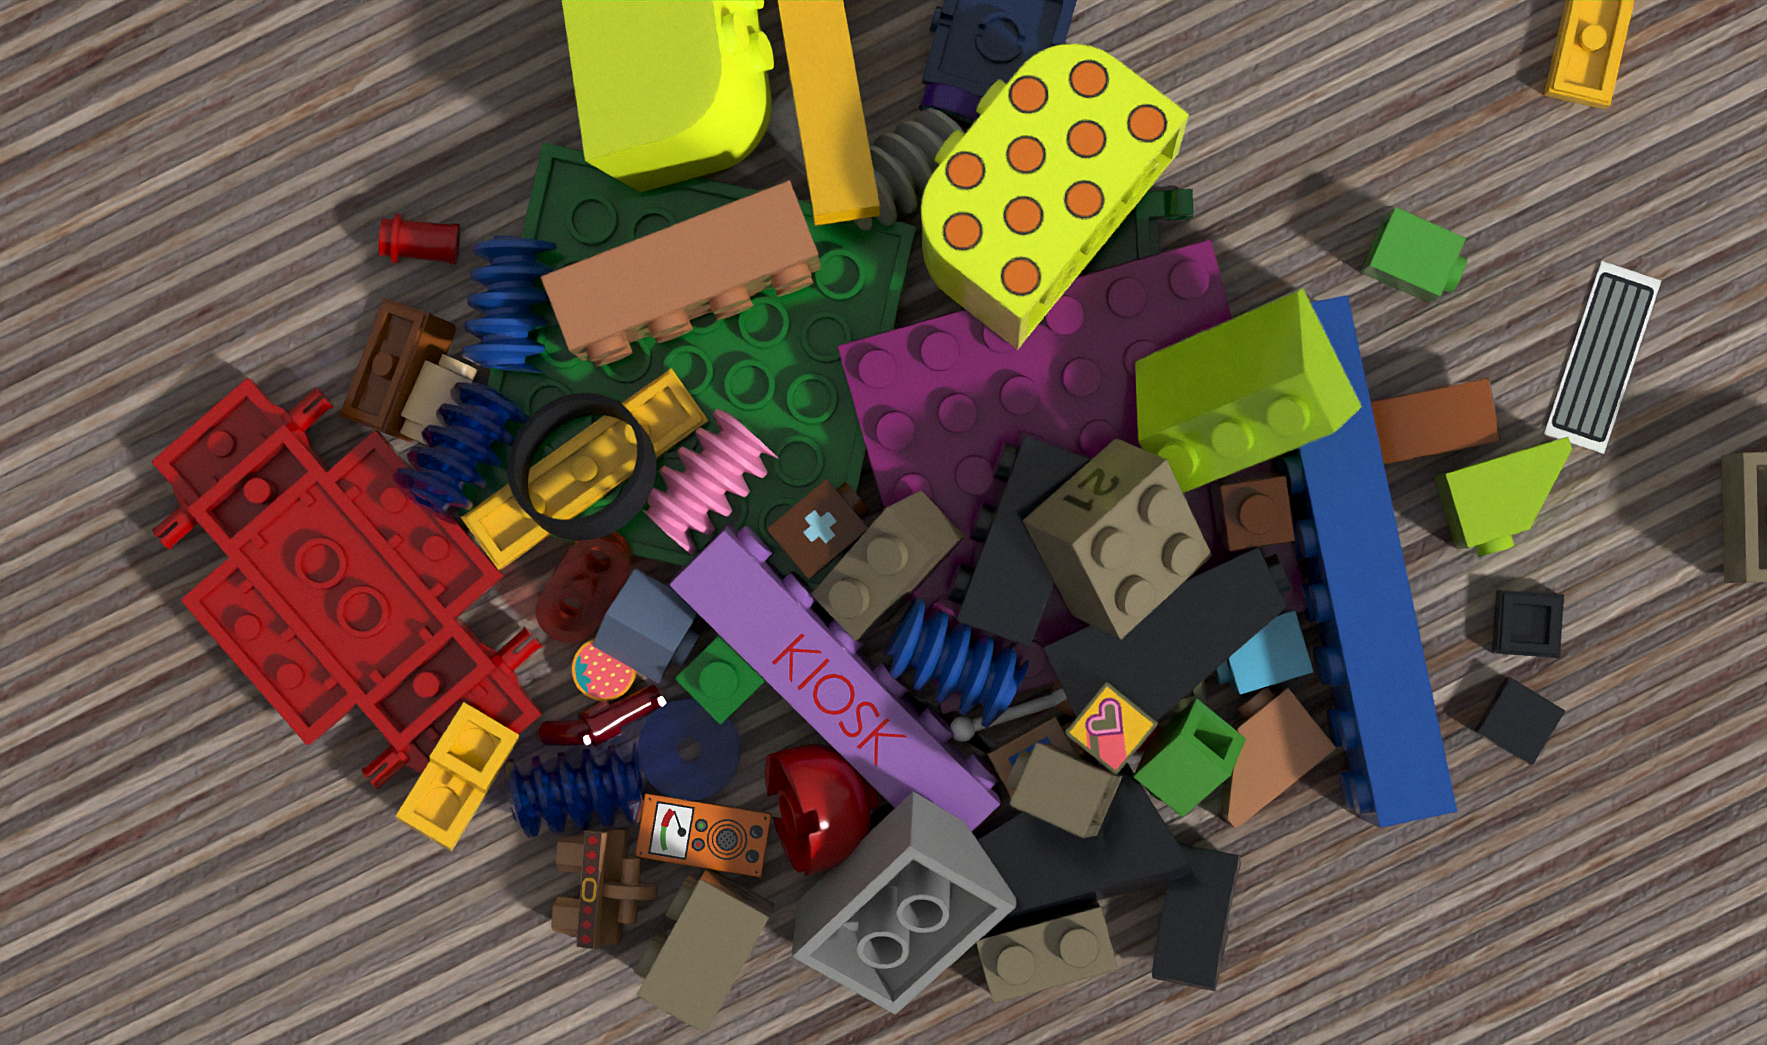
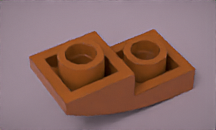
[1370,377,1501,464]

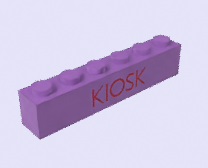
[669,521,1000,832]

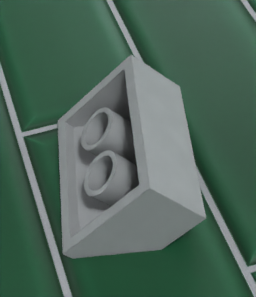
[792,791,1016,1015]

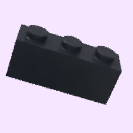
[947,431,1093,647]

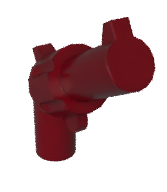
[539,684,666,747]

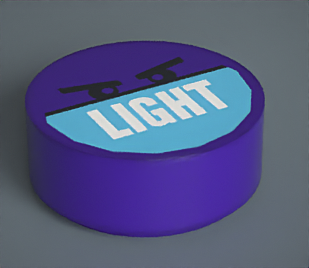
[919,82,982,129]

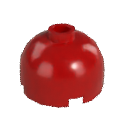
[765,744,878,876]

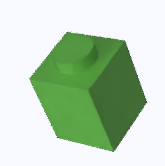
[1360,207,1468,303]
[1133,698,1246,818]

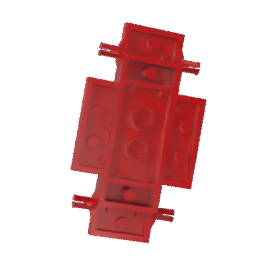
[151,378,544,790]

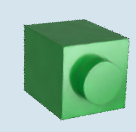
[675,635,766,725]

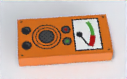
[635,792,772,878]

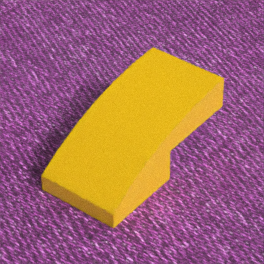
[395,702,519,852]

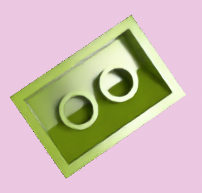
[1135,288,1362,493]

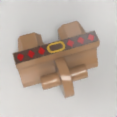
[551,828,658,949]

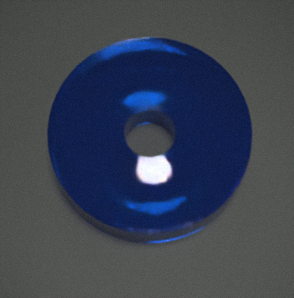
[638,698,741,801]

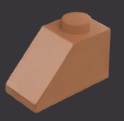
[1220,686,1337,829]

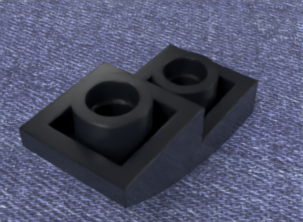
[1152,843,1241,992]

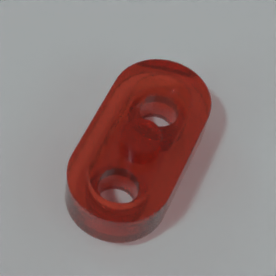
[536,531,633,643]

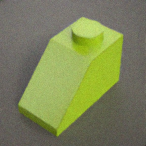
[1433,437,1572,557]

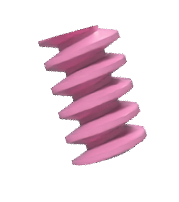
[642,408,779,555]

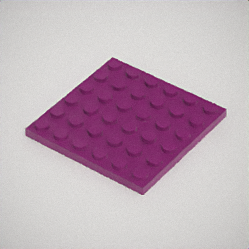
[837,239,1305,714]

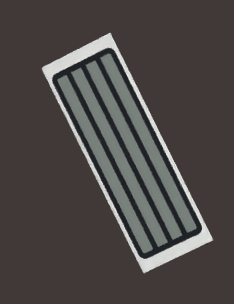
[1544,261,1661,454]

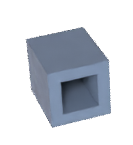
[592,568,701,684]

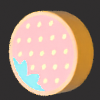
[572,639,637,701]

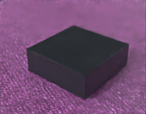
[1492,590,1564,658]
[1474,677,1565,765]

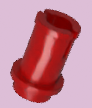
[378,213,460,265]

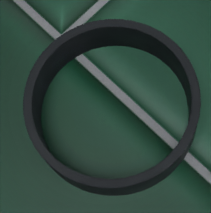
[507,393,656,541]

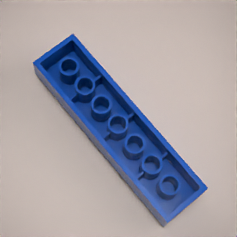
[1274,295,1457,828]

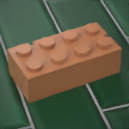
[541,180,821,366]

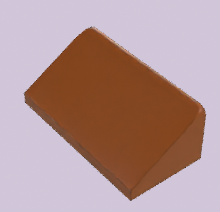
[339,298,456,442]

